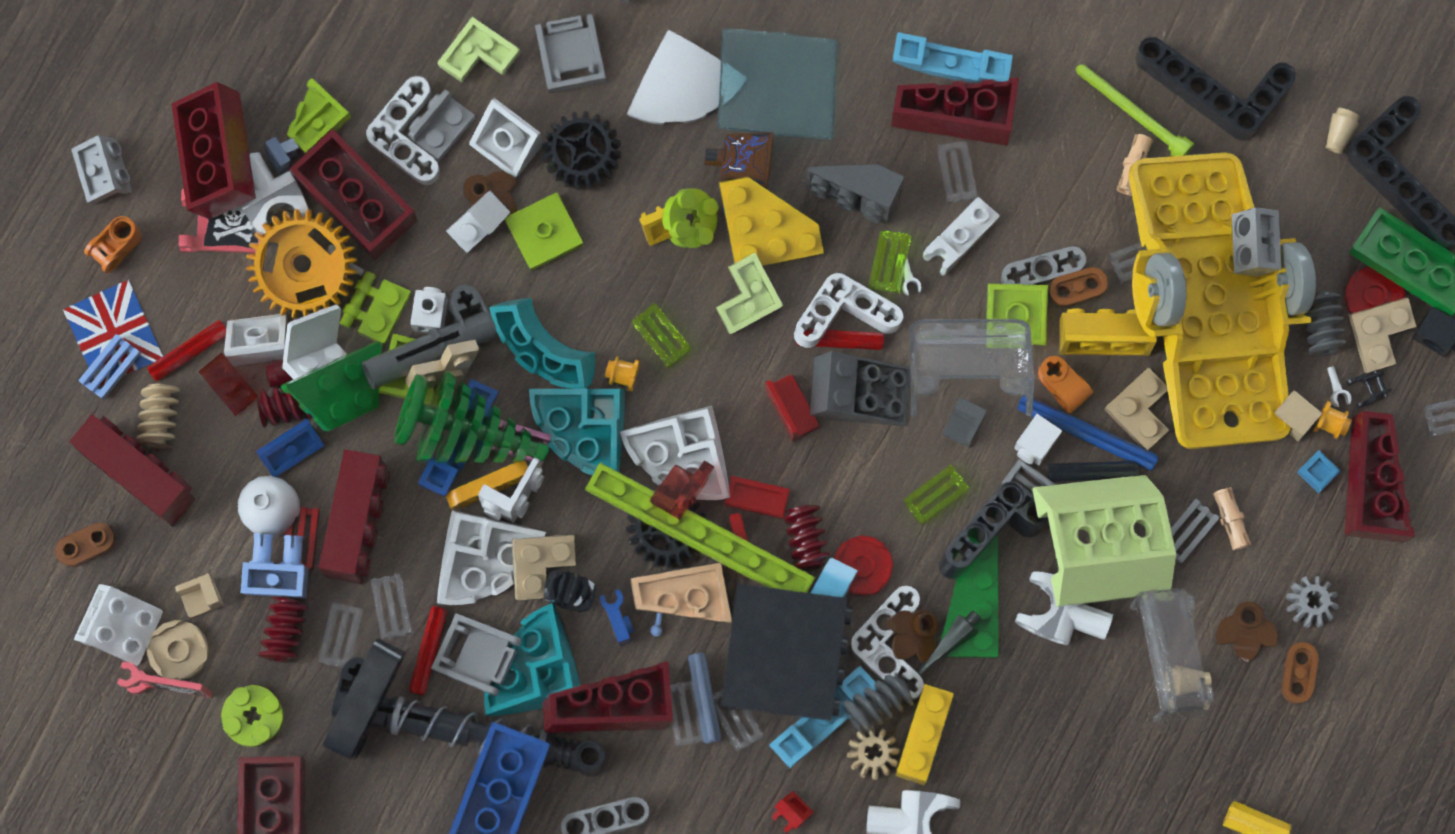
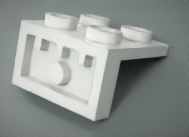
[282,305,347,379]
[74,584,163,665]

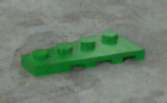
[941,536,998,659]

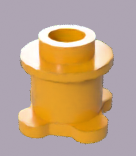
[605,356,640,392]
[1313,401,1352,439]

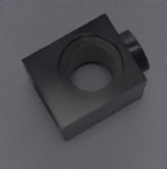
[1412,307,1455,357]

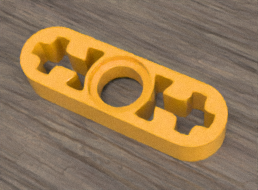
[446,460,528,510]

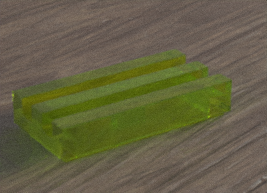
[868,231,911,294]
[631,303,692,368]
[903,464,970,525]

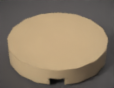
[147,620,209,681]

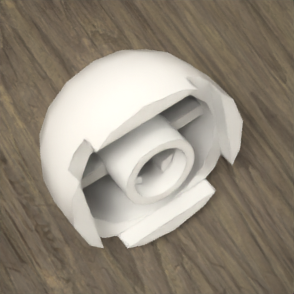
[238,476,300,537]

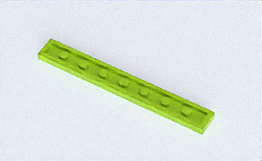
[585,463,815,593]

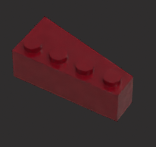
[891,78,1019,146]
[1344,411,1415,543]
[543,661,673,733]

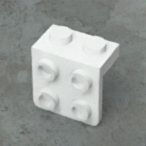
[478,457,544,524]

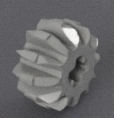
[1286,576,1339,628]

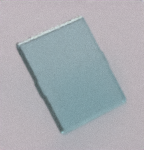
[718,28,837,140]

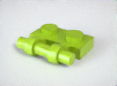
[339,271,412,346]

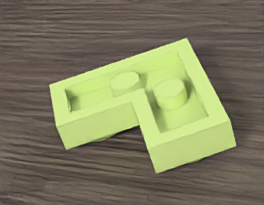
[437,17,520,82]
[715,253,783,334]

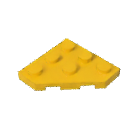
[719,177,824,266]

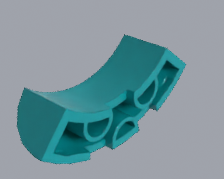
[489,298,595,389]

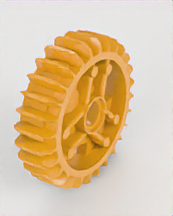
[246,209,357,319]

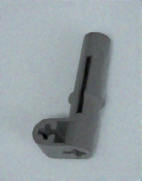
[362,285,497,389]

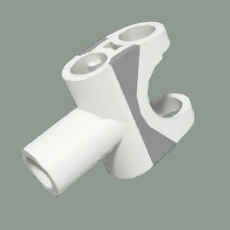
[241,152,309,245]
[1015,572,1113,645]
[866,791,960,834]

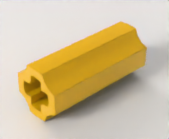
[1223,801,1292,834]

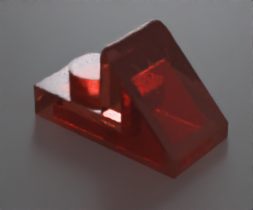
[198,352,258,416]

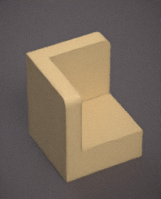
[1275,390,1322,441]
[175,573,224,618]

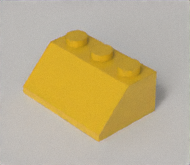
[1059,309,1157,356]

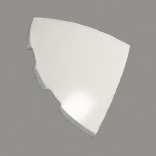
[627,30,747,125]
[620,406,730,500]
[437,510,546,605]

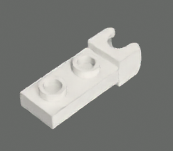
[923,197,1000,275]

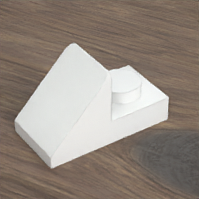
[446,190,510,253]

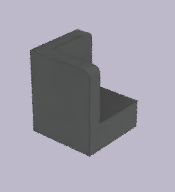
[943,397,987,448]

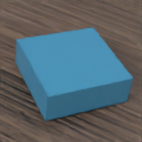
[1297,450,1341,494]

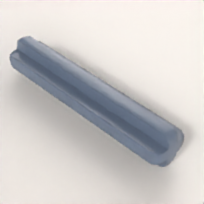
[687,653,721,744]

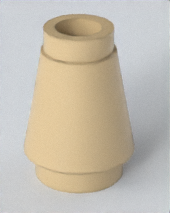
[1325,108,1360,154]

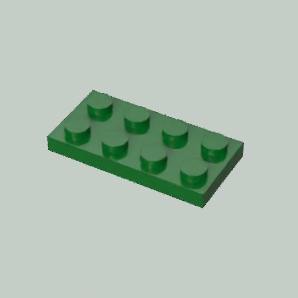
[1349,207,1455,317]

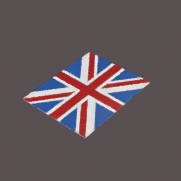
[63,280,163,387]

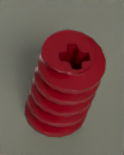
[257,387,313,428]
[784,505,830,571]
[258,596,309,663]

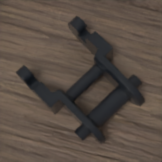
[1346,370,1392,408]

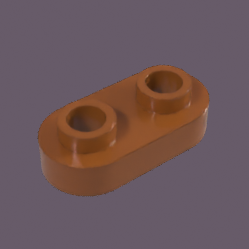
[1048,267,1108,308]
[55,523,116,567]
[1281,642,1318,704]

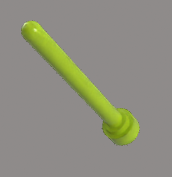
[1076,64,1195,156]

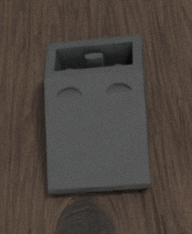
[806,164,904,224]
[810,351,910,426]

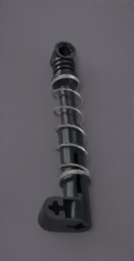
[332,658,606,777]

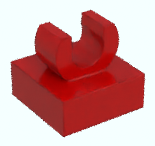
[772,791,814,832]

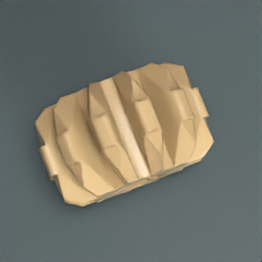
[847,727,899,780]

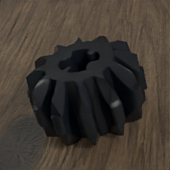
[543,570,596,613]

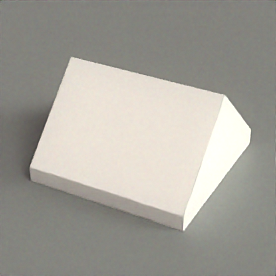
[469,98,543,178]
[224,313,288,366]

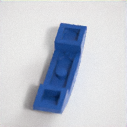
[418,379,499,497]

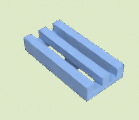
[78,334,141,400]

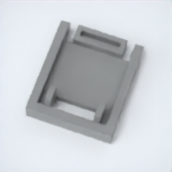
[535,14,606,94]
[431,613,522,697]

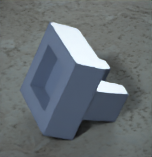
[265,137,299,176]

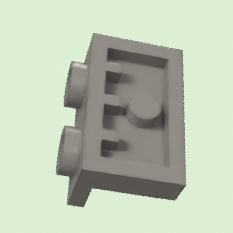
[409,89,476,163]
[71,135,132,204]

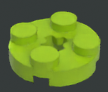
[663,188,718,248]
[221,685,284,747]

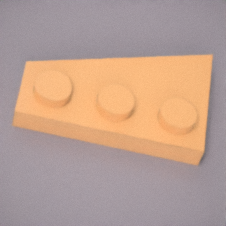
[630,563,732,623]

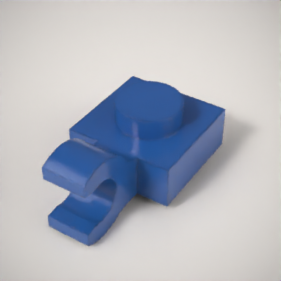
[600,589,634,646]

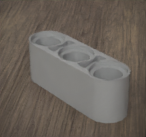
[561,797,650,834]

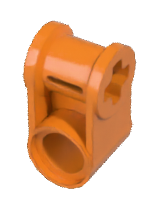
[84,216,142,274]
[1038,356,1093,414]

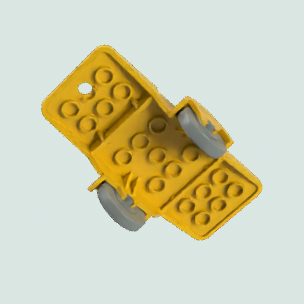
[1129,153,1316,449]

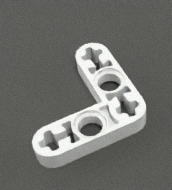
[366,76,440,185]
[794,273,903,348]
[851,586,924,700]

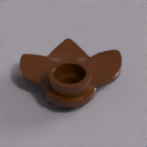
[463,171,518,217]
[1216,601,1278,663]
[887,609,938,663]

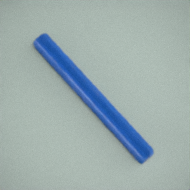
[1017,395,1158,471]

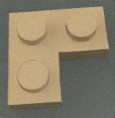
[1348,298,1416,373]
[405,340,479,389]
[1104,367,1169,450]
[512,534,576,600]

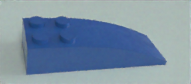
[449,722,550,834]

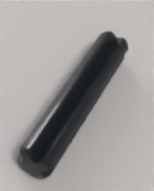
[1048,461,1138,481]

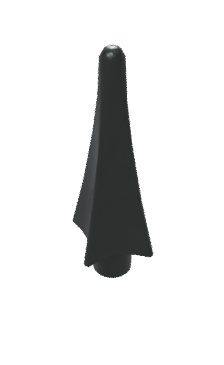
[918,610,982,676]

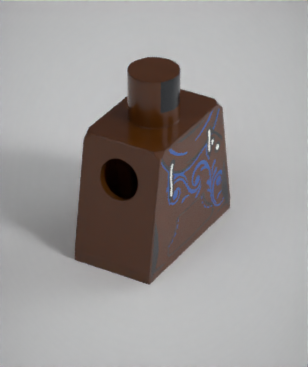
[705,132,774,189]

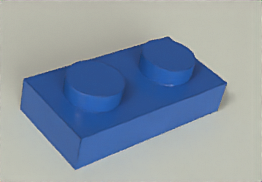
[256,419,325,477]

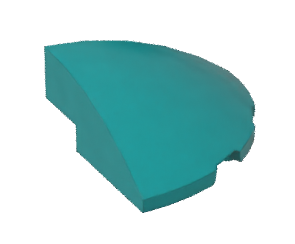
[529,389,625,476]
[484,603,580,717]

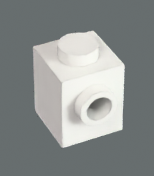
[410,287,448,333]
[1014,414,1062,466]

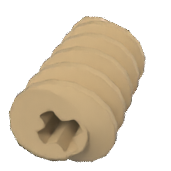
[136,384,180,449]

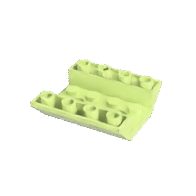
[1032,475,1176,607]

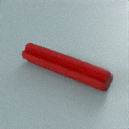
[147,320,226,381]
[796,329,884,350]
[409,606,447,695]

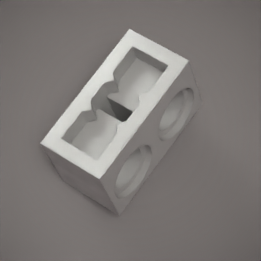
[1232,207,1281,277]

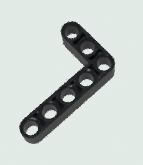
[1136,37,1296,141]
[1347,96,1455,251]

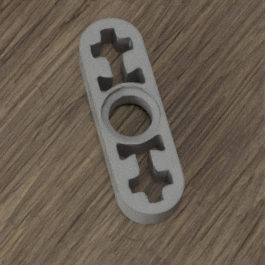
[1001,246,1086,285]

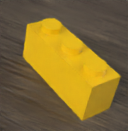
[895,684,954,785]

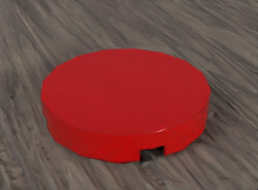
[1344,266,1405,314]
[834,535,893,597]

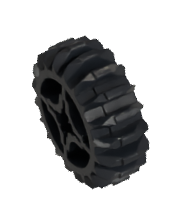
[542,111,622,191]
[626,487,706,569]

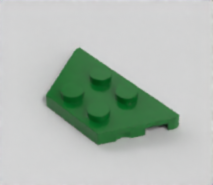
[280,342,382,431]

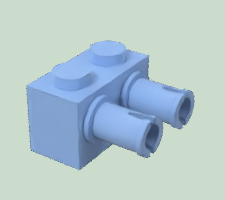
[241,533,309,599]

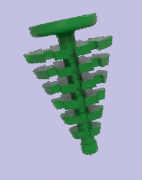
[394,371,549,464]

